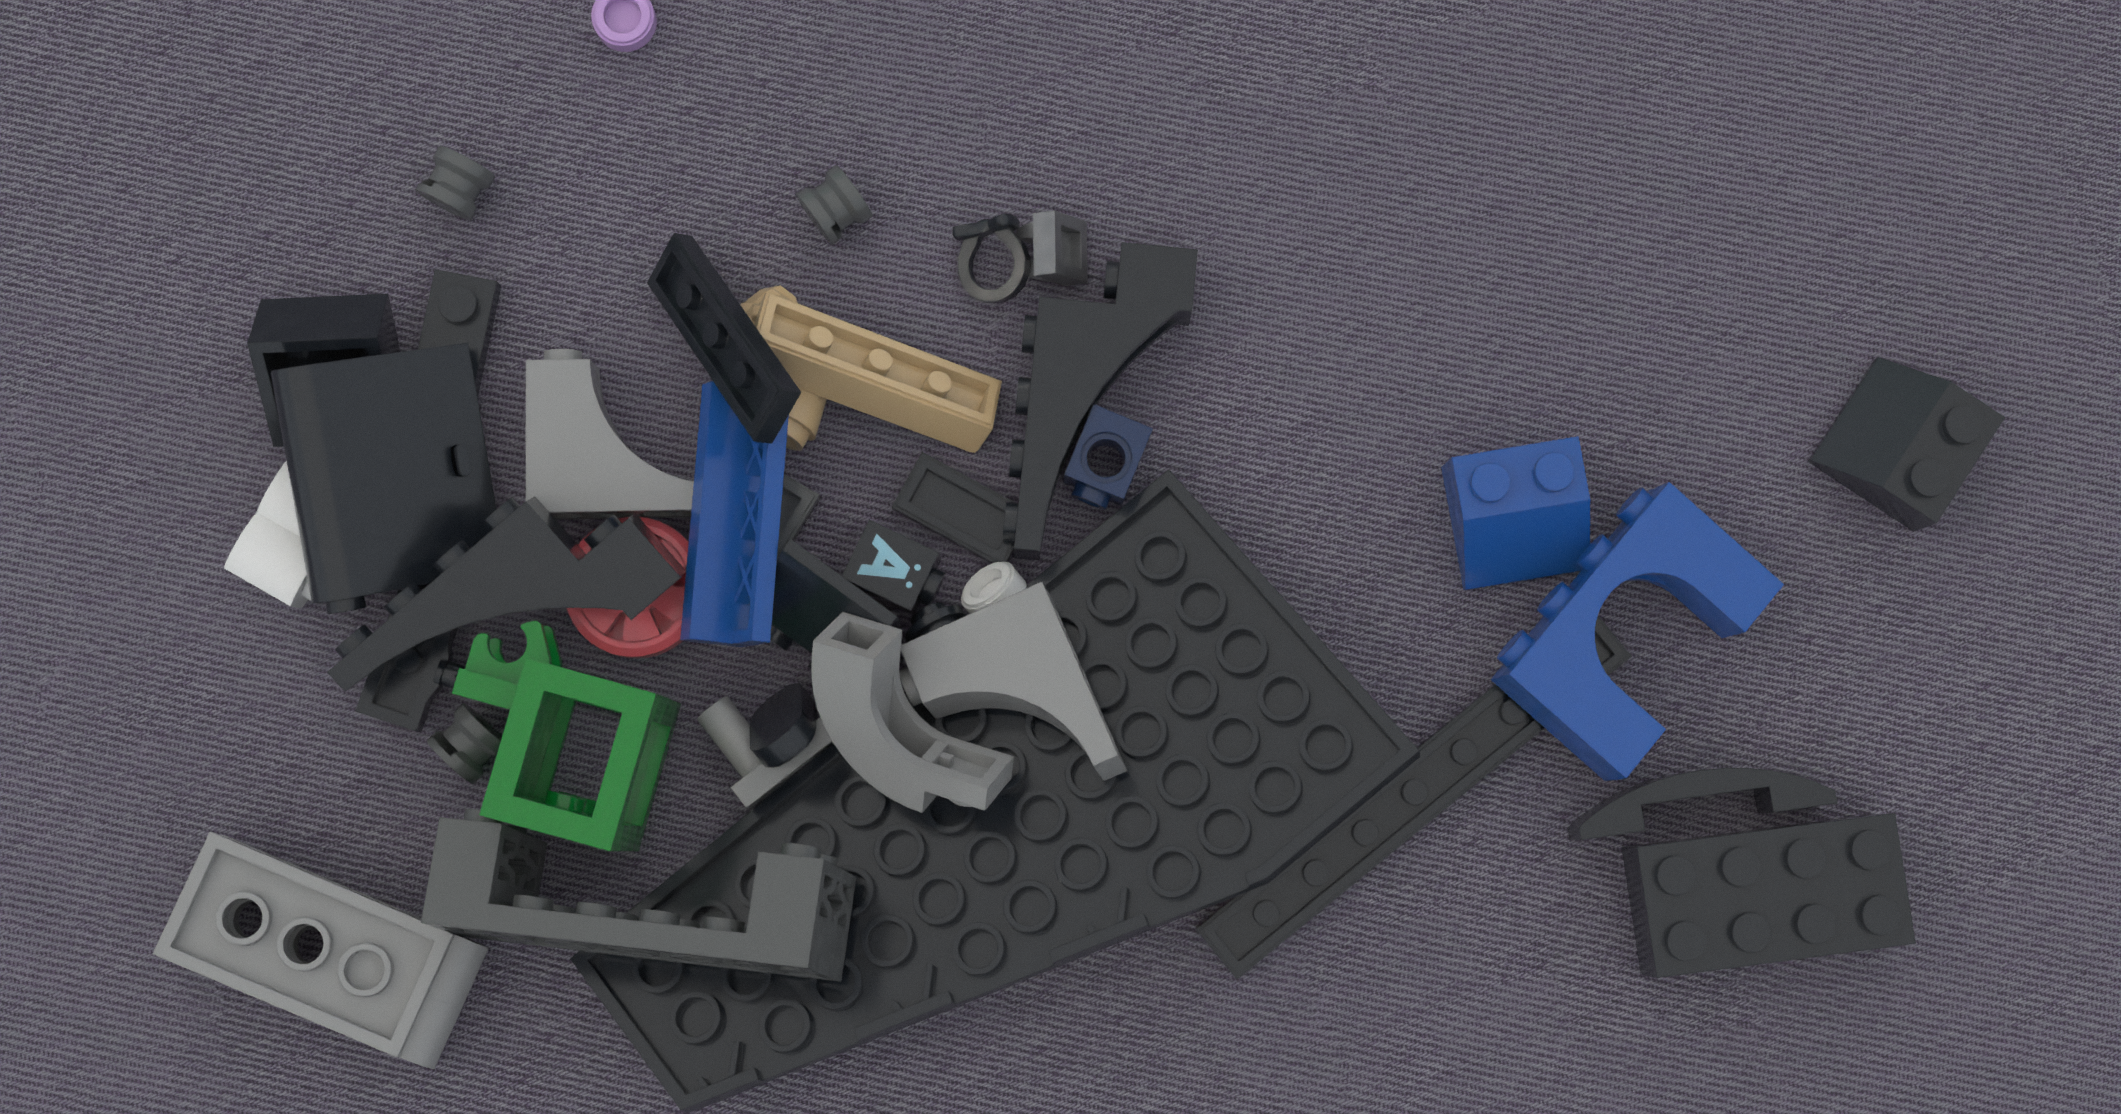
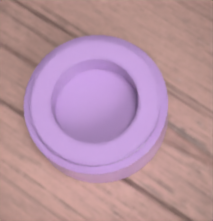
[591,0,657,52]

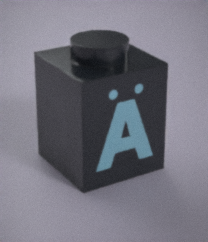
[842,519,946,615]

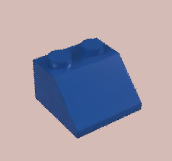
[1441,436,1590,591]

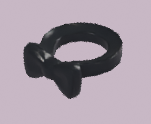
[952,214,1031,303]

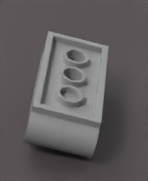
[153,832,489,1069]

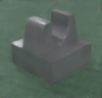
[1016,210,1088,286]

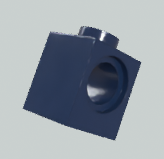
[1063,404,1153,510]

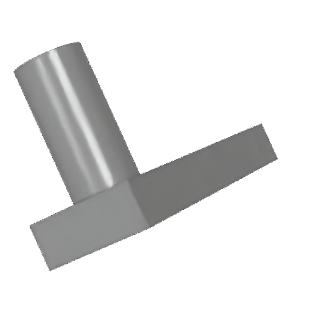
[697,696,833,809]

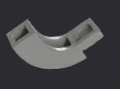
[811,612,1014,813]

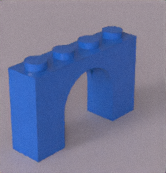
[1490,482,1784,781]

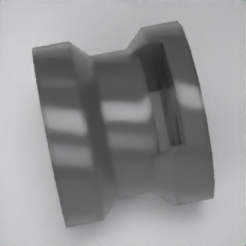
[415,145,495,221]
[795,165,873,246]
[427,703,502,784]

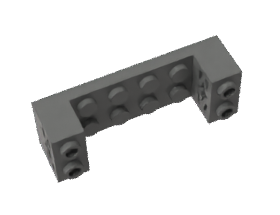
[421,809,856,982]

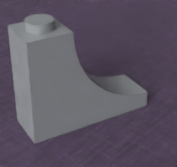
[526,349,694,520]
[899,582,1127,781]

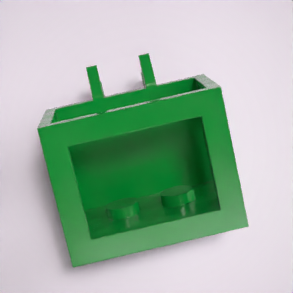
[452,621,681,852]

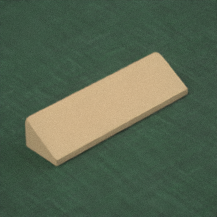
[754,292,1002,453]

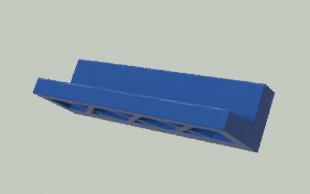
[680,381,789,647]

